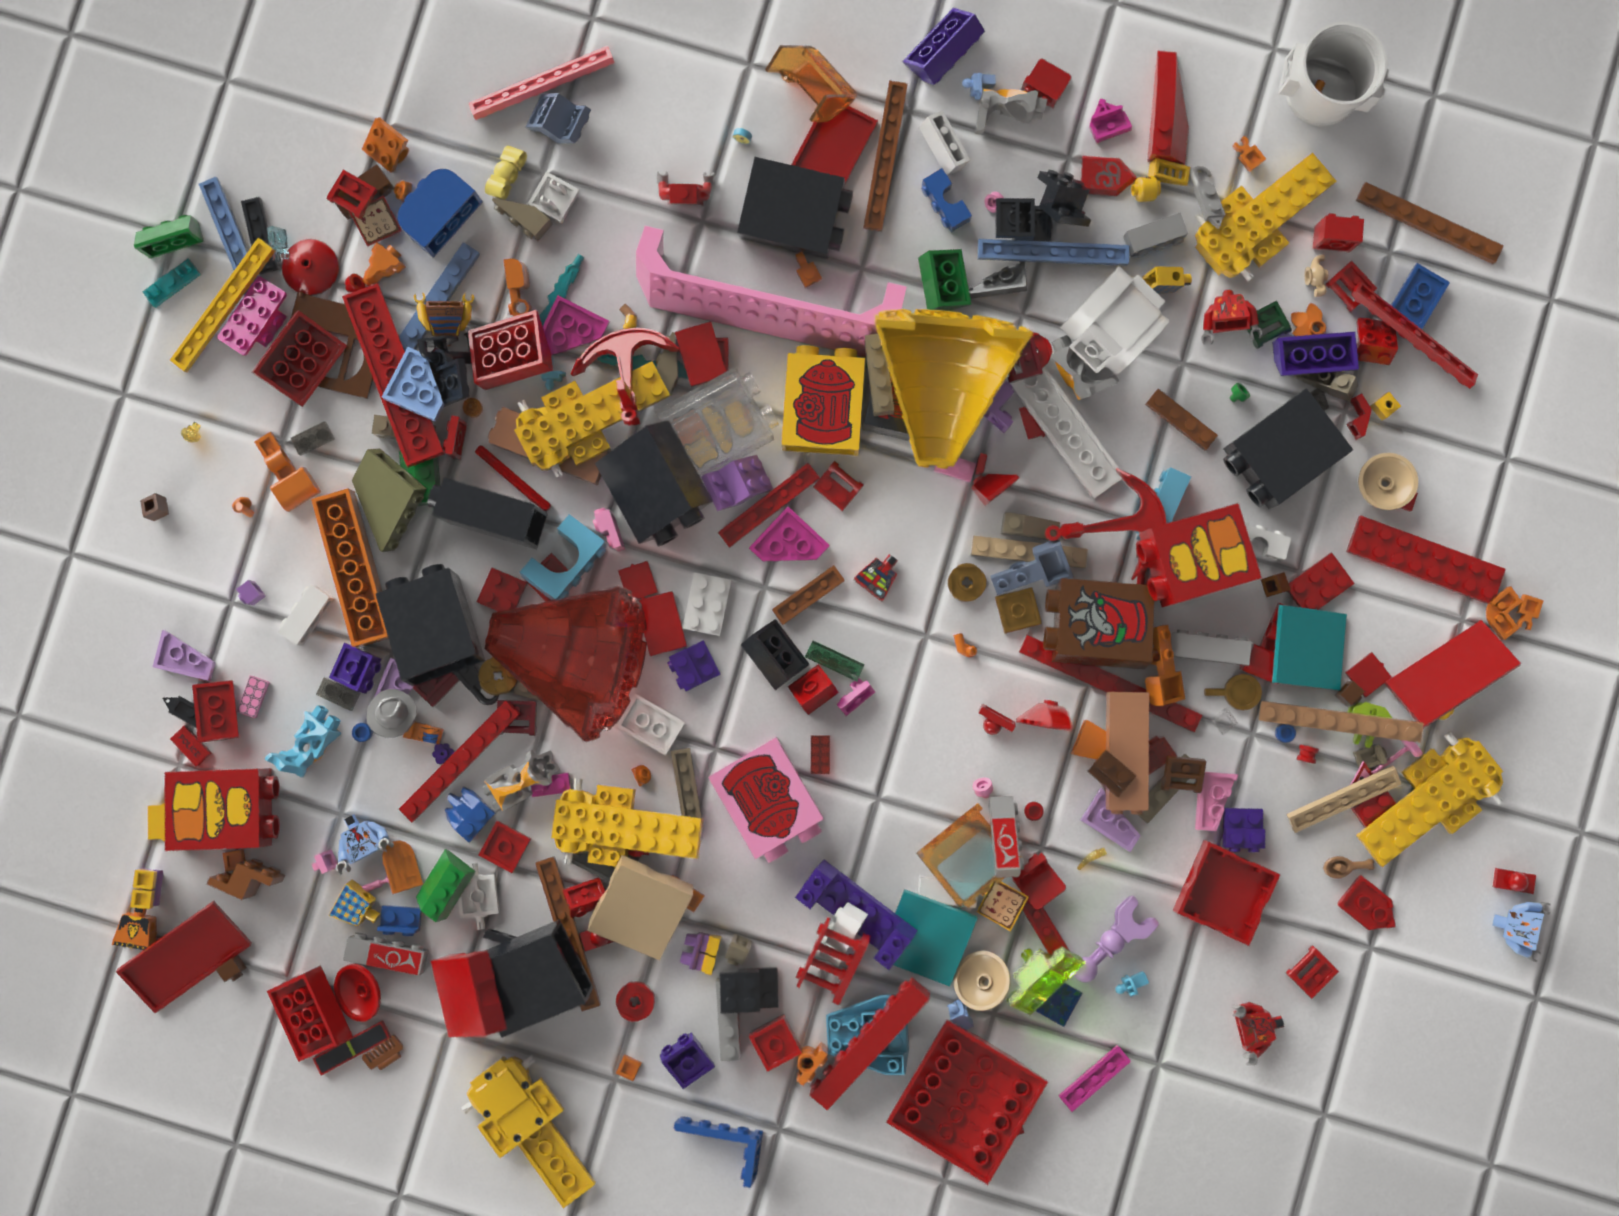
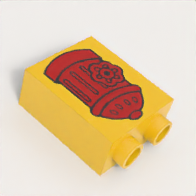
[781,345,865,456]

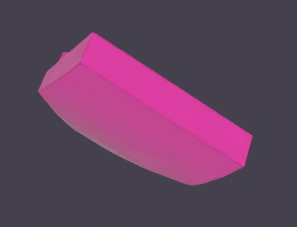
[1089,98,1132,143]

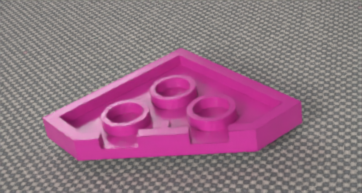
[543,296,610,356]
[749,507,830,562]

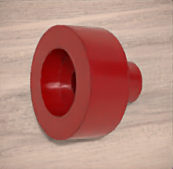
[345,273,365,293]

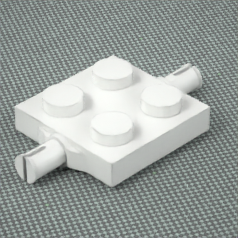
[458,863,500,930]

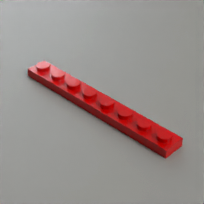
[1351,281,1478,389]
[399,700,521,823]

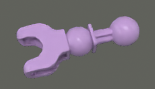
[1072,896,1159,982]

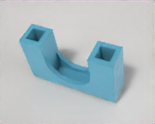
[520,514,606,605]

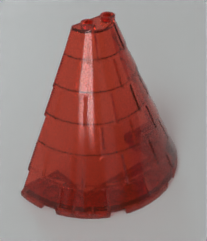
[484,586,647,742]

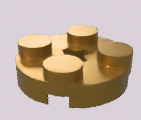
[948,563,986,602]
[478,656,518,696]

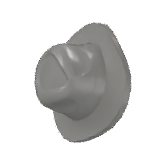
[366,689,417,738]

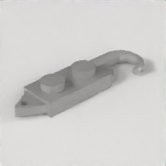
[1190,166,1225,229]

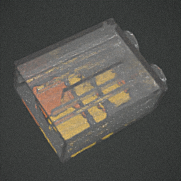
[655,367,779,480]

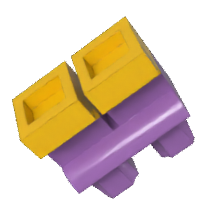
[130,869,163,909]
[680,932,721,975]

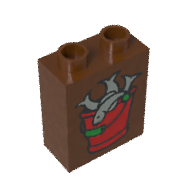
[1043,578,1154,669]

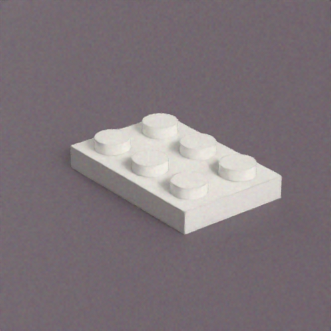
[682,573,732,636]
[616,693,686,756]

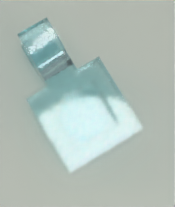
[267,226,289,262]

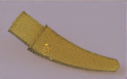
[1077,847,1107,870]

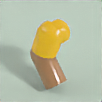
[619,304,637,329]

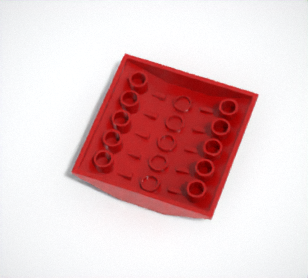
[886,1019,1048,1185]

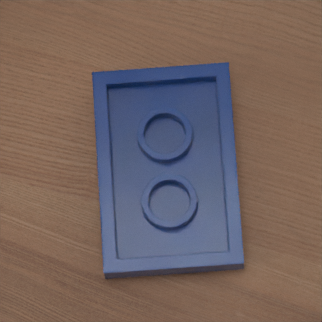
[1391,263,1450,329]

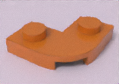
[1486,586,1522,640]

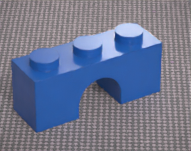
[921,168,972,232]

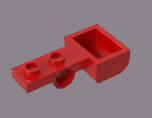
[1239,602,1285,685]

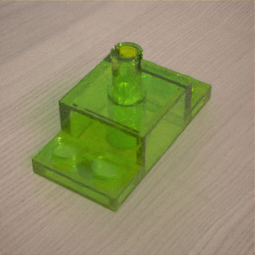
[1006,947,1085,1015]

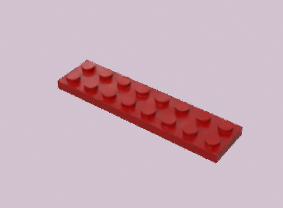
[1346,516,1506,604]

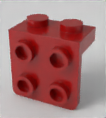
[1021,58,1071,109]
[1356,317,1398,365]
[1012,853,1066,910]

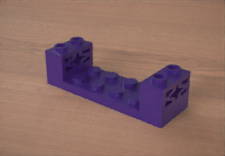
[795,859,918,970]

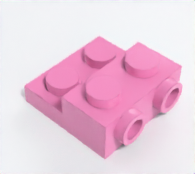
[593,508,625,552]

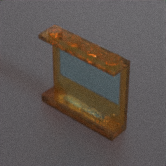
[916,803,1022,909]

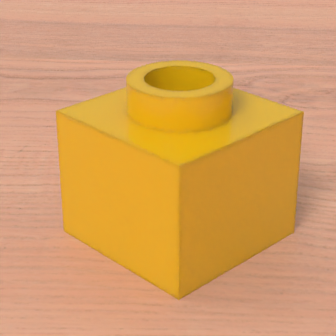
[1370,392,1401,421]

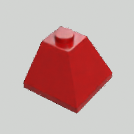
[971,474,1020,506]

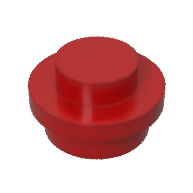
[1024,802,1044,821]

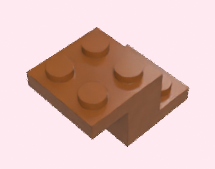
[206,858,285,900]

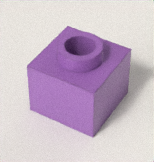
[236,580,266,605]

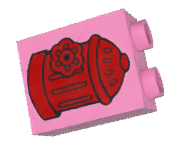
[708,737,823,863]

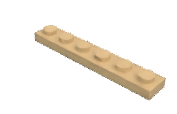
[971,536,1088,568]
[1286,766,1401,833]

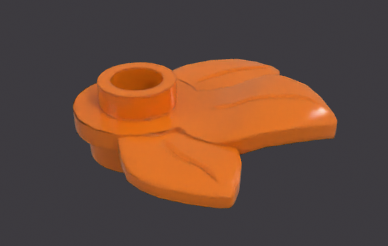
[1291,303,1326,336]

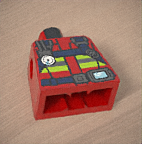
[853,554,898,602]

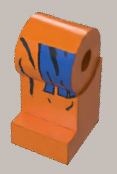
[403,721,444,744]

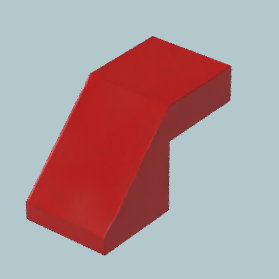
[1346,393,1372,440]

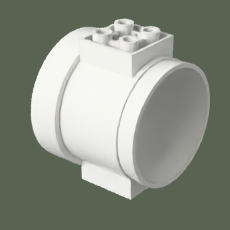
[1279,22,1389,127]
[1060,266,1170,376]

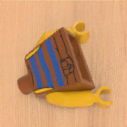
[414,293,474,346]

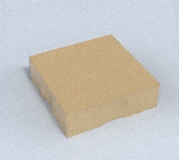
[588,855,693,960]

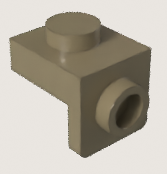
[1353,744,1388,768]

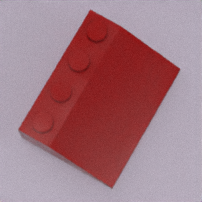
[251,310,347,407]
[468,310,553,390]
[267,965,353,1062]

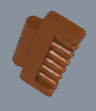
[362,1035,403,1070]

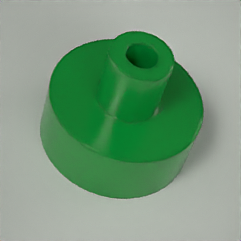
[1229,382,1250,403]

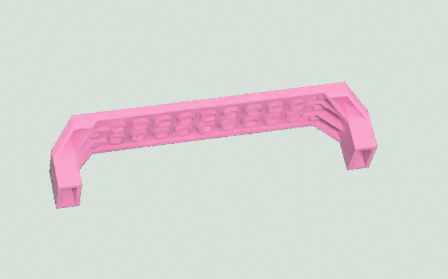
[636,226,907,357]

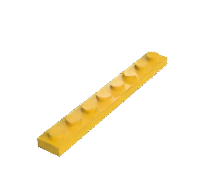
[170,238,276,372]

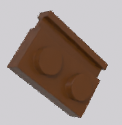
[1087,750,1136,797]

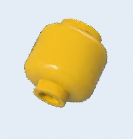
[1131,176,1161,202]

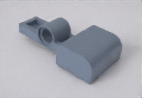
[990,540,1074,595]

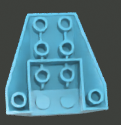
[826,995,909,1075]

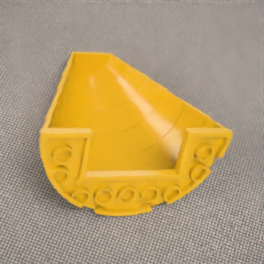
[874,309,1033,469]

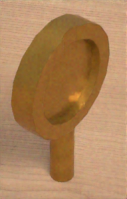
[1204,674,1262,710]

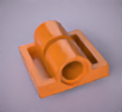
[361,117,409,172]
[797,1042,828,1086]

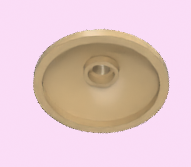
[1358,453,1418,510]
[954,951,1011,1011]

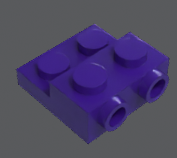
[667,640,721,692]
[329,642,382,694]
[1223,808,1265,852]
[659,1032,715,1089]

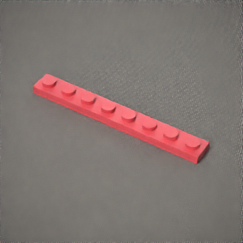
[469,46,615,120]

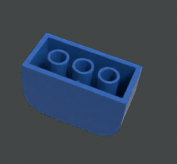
[398,169,483,258]

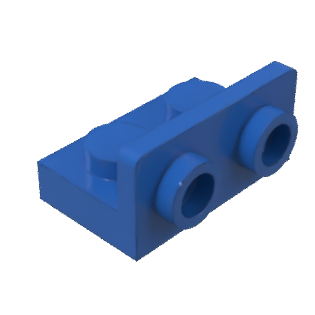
[377,905,422,936]

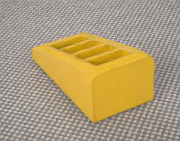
[1148,158,1190,186]

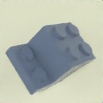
[526,93,591,143]

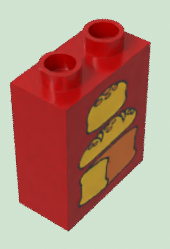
[1136,503,1262,608]
[165,768,280,851]

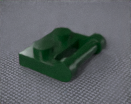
[1247,300,1292,349]

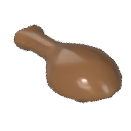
[1323,856,1375,879]

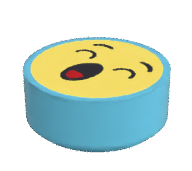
[732,128,752,144]

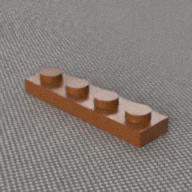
[1145,389,1218,451]
[772,565,845,625]

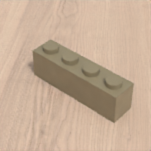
[864,334,894,416]

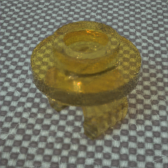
[181,422,201,443]

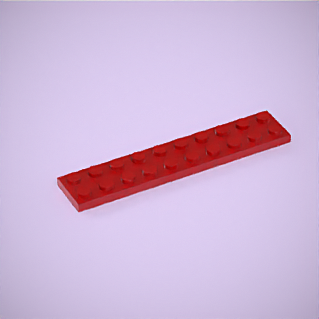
[342,283,444,468]

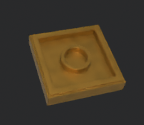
[995,587,1042,634]

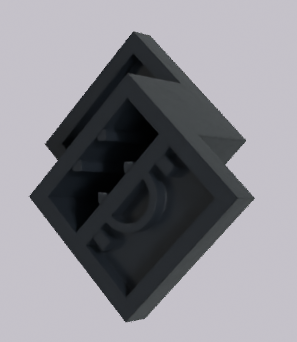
[1037,170,1091,227]
[996,198,1051,242]
[720,967,778,1014]

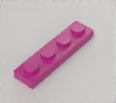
[1058,1045,1131,1112]

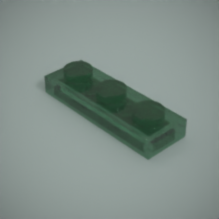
[805,641,865,681]

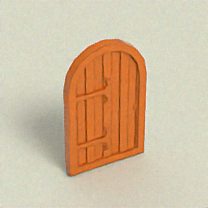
[382,840,423,894]

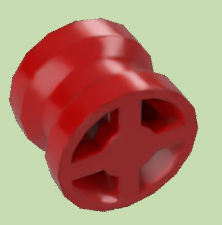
[1296,744,1319,764]

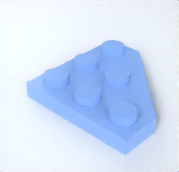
[382,347,444,422]

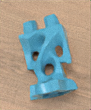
[265,705,341,777]

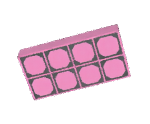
[237,676,270,718]

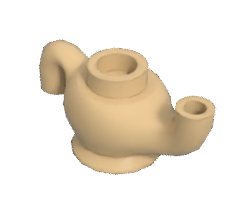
[1304,255,1328,297]

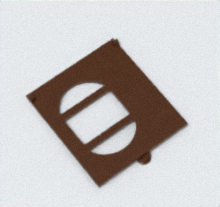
[290,292,373,399]

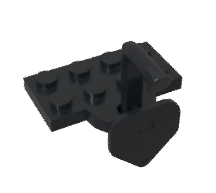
[417,332,472,407]

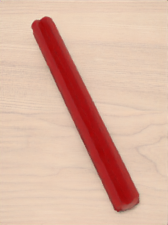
[475,445,551,512]

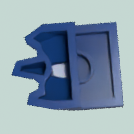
[445,787,496,843]

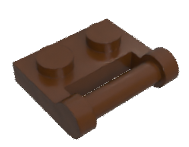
[1161,756,1207,793]

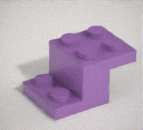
[984,381,1014,433]
[701,455,773,511]

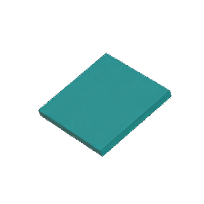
[1272,605,1347,690]
[893,889,978,987]

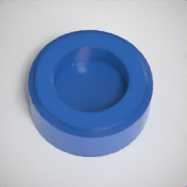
[352,723,373,742]
[1275,724,1296,743]

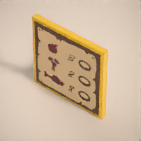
[977,878,1029,931]

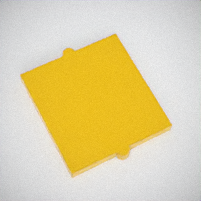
[148,803,165,841]

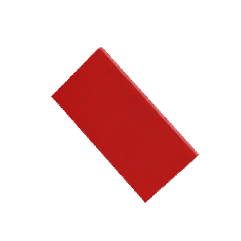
[791,95,878,184]
[1385,620,1521,729]
[116,901,252,1013]

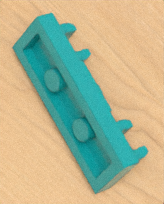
[142,258,201,308]

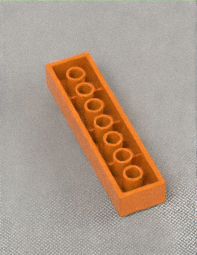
[311,488,389,648]

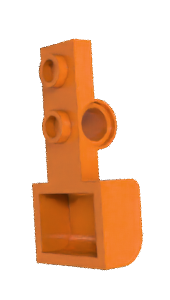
[503,258,532,317]
[254,432,321,512]
[1145,624,1185,706]

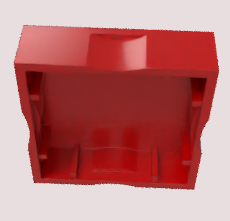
[1173,840,1281,946]
[431,950,507,1037]

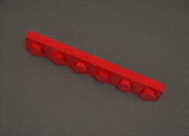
[718,463,820,548]

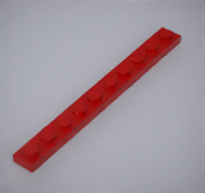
[1019,635,1202,732]

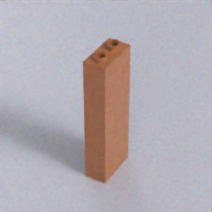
[488,407,611,486]
[1106,692,1149,814]

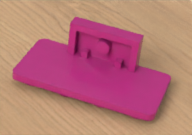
[217,276,287,356]

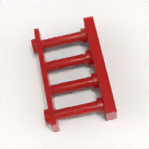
[795,917,870,1005]

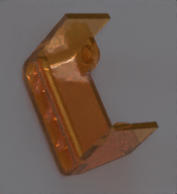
[765,45,858,122]

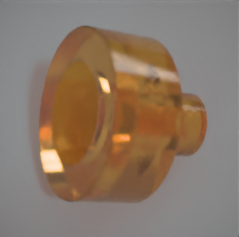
[462,398,483,418]

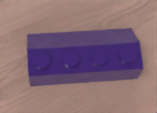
[903,8,985,85]
[1272,332,1359,376]

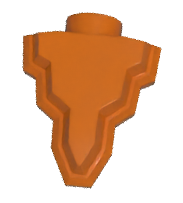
[363,242,406,286]

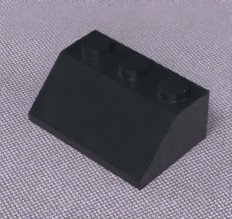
[741,619,810,690]

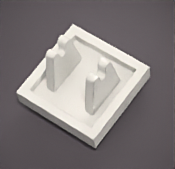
[528,171,580,224]

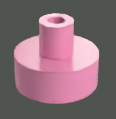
[985,192,1004,213]
[973,778,993,798]

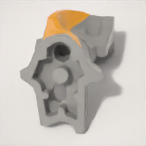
[975,89,1047,135]
[1051,335,1119,400]
[482,750,560,812]

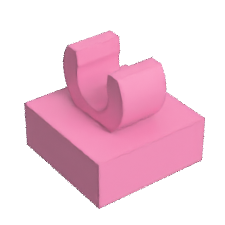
[311,849,338,874]

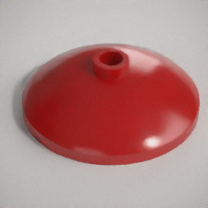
[282,239,339,296]
[334,964,381,1022]

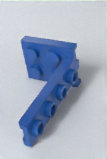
[674,1117,763,1188]

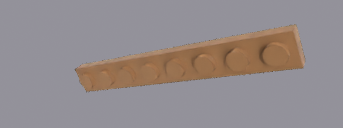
[1259,700,1424,743]

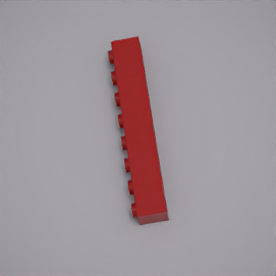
[809,977,930,1111]

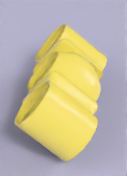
[485,145,527,200]

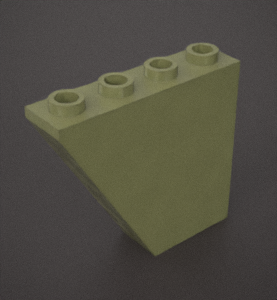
[352,448,427,552]

